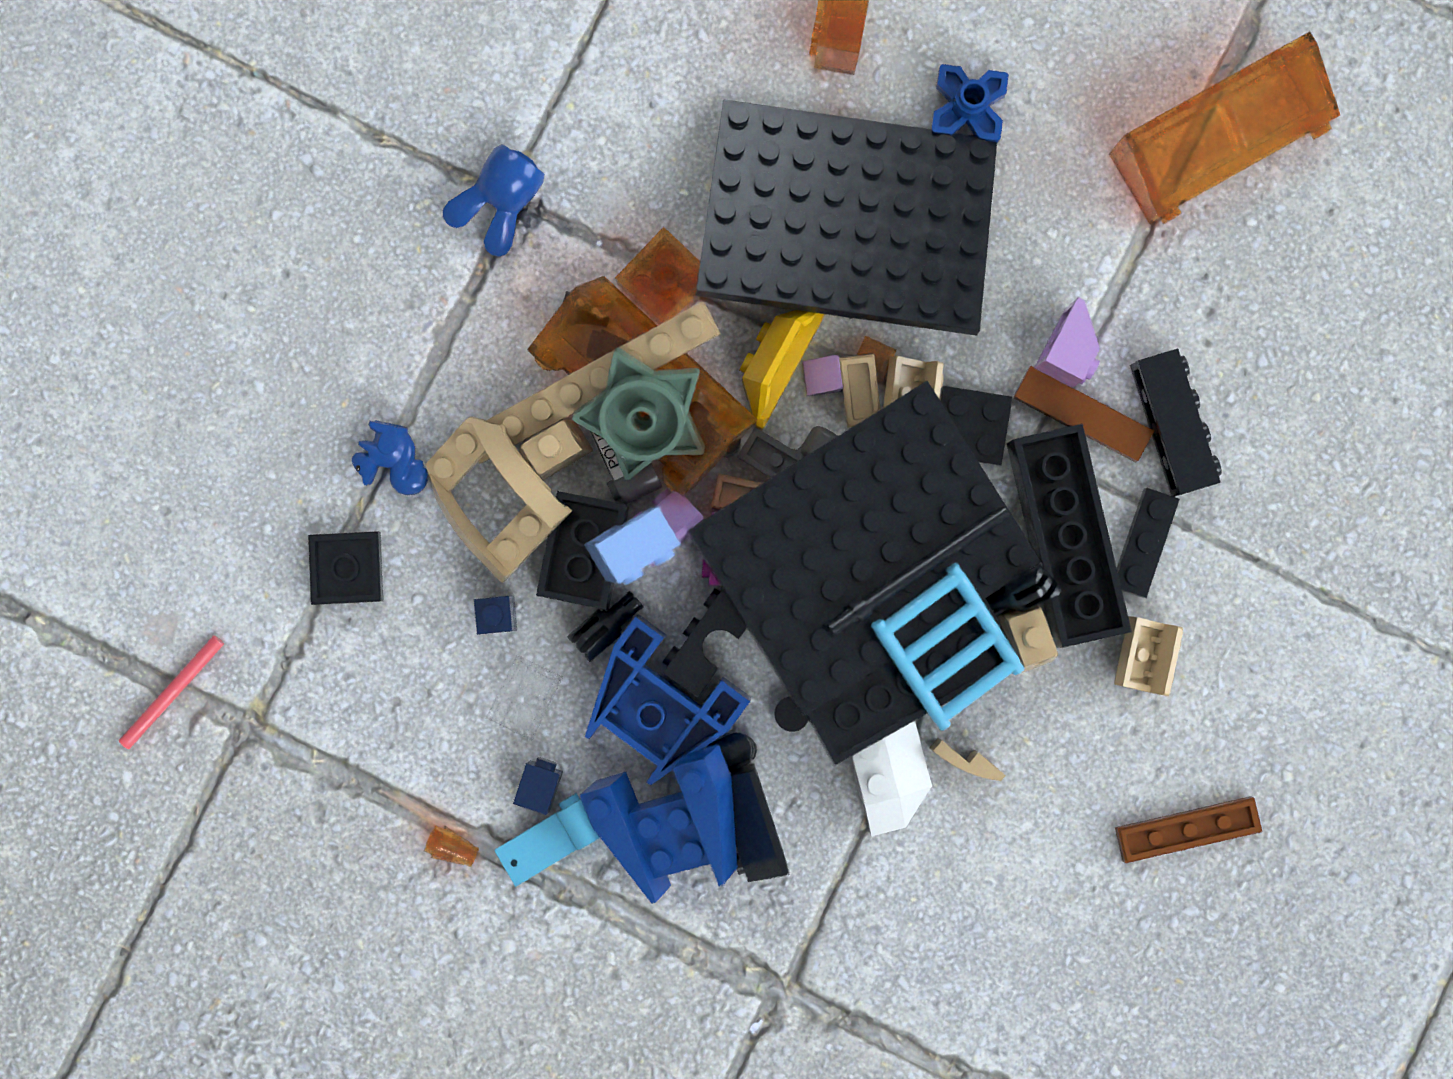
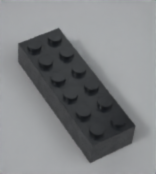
[1006,424,1132,648]

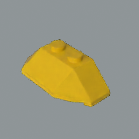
[739,310,826,431]

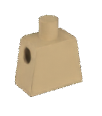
[519,420,593,481]
[998,605,1058,673]

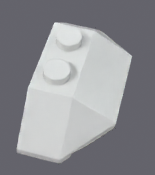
[850,721,932,836]

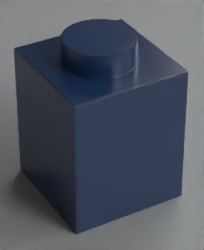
[474,596,517,635]
[513,757,563,815]

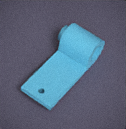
[494,793,600,887]

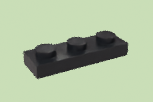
[1117,488,1180,598]

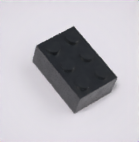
[536,491,629,610]

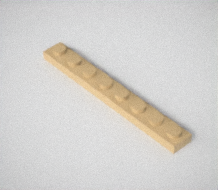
[478,302,721,464]

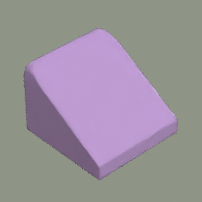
[803,355,843,396]

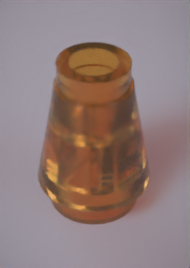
[424,825,479,867]

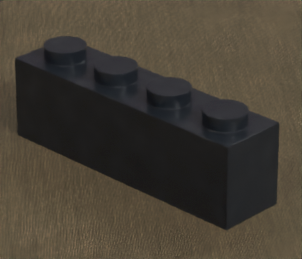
[1130,348,1222,497]

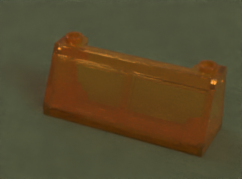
[1109,31,1340,225]
[527,276,758,496]

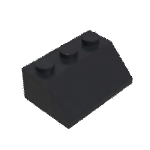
[730,764,790,882]

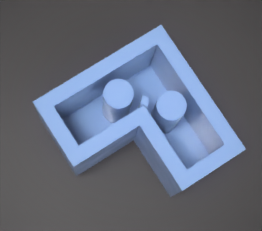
[584,507,681,585]

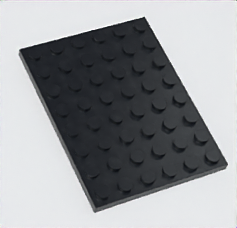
[696,99,997,336]
[686,380,1041,716]

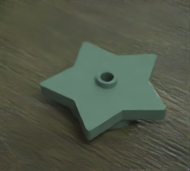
[572,347,705,480]

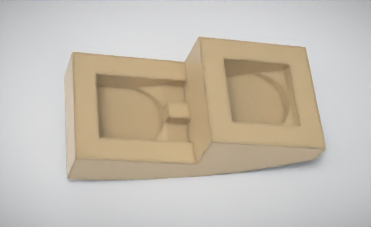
[929,738,1006,781]

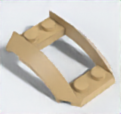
[426,416,572,583]

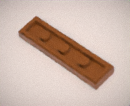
[1013,366,1154,463]
[1115,796,1262,863]

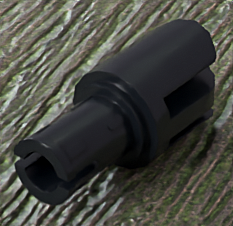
[986,564,1061,617]
[567,591,644,662]
[707,732,757,773]

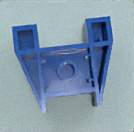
[585,614,751,785]
[580,744,737,904]

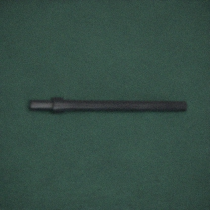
[826,506,1010,636]

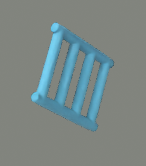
[871,563,1025,731]

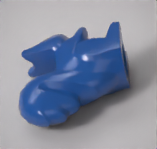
[352,420,428,495]

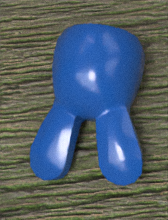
[443,144,545,257]

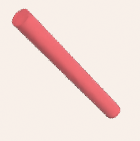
[119,635,224,749]

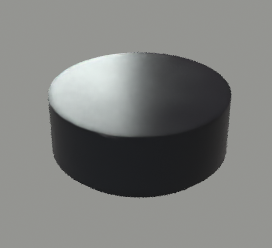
[774,696,809,732]

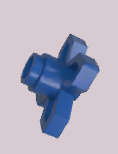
[931,64,1009,143]

